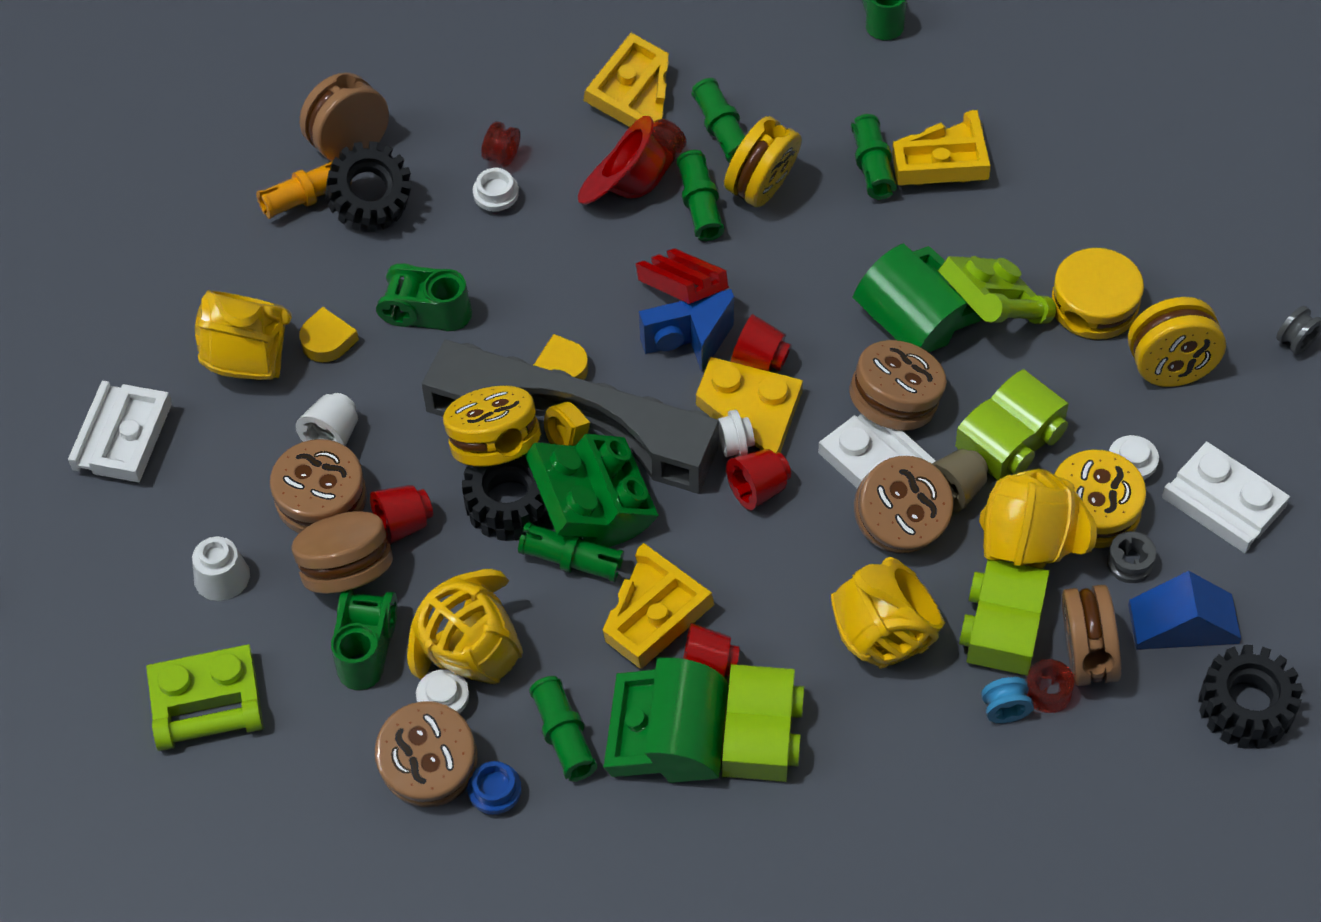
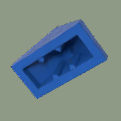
[1128,571,1241,650]

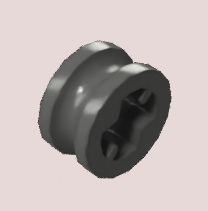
[1276,306,1321,354]
[1107,531,1156,583]

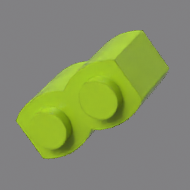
[955,369,1069,480]
[959,559,1049,676]
[722,664,804,782]

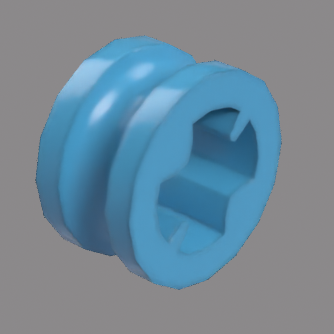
[981,677,1034,723]

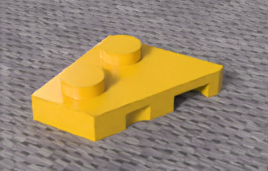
[583,32,669,140]
[892,110,990,185]
[696,357,803,453]
[602,543,714,669]

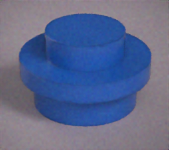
[467,761,522,815]

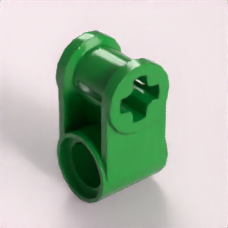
[376,263,472,331]
[331,589,397,690]

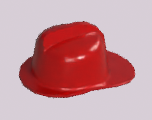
[577,116,673,204]

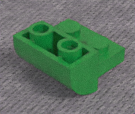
[852,243,983,352]
[525,434,659,548]
[604,658,729,783]

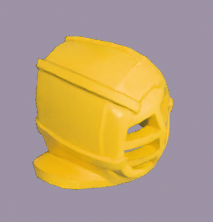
[195,290,292,380]
[979,469,1097,569]
[831,557,945,668]
[407,569,523,684]

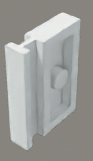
[68,380,172,483]
[818,414,936,488]
[1162,441,1290,553]

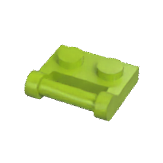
[938,256,1056,324]
[146,644,264,751]

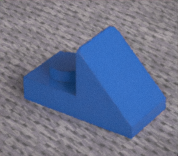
[639,289,734,371]

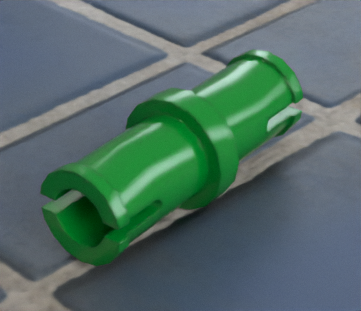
[691,78,745,163]
[851,114,897,200]
[677,150,724,241]
[518,522,624,582]
[529,676,597,782]

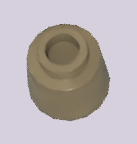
[932,449,988,512]

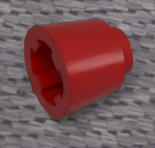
[731,314,792,372]
[726,449,791,510]
[370,485,433,545]
[683,623,740,677]

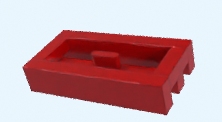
[635,248,729,304]

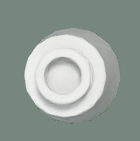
[295,393,358,446]
[192,536,250,601]

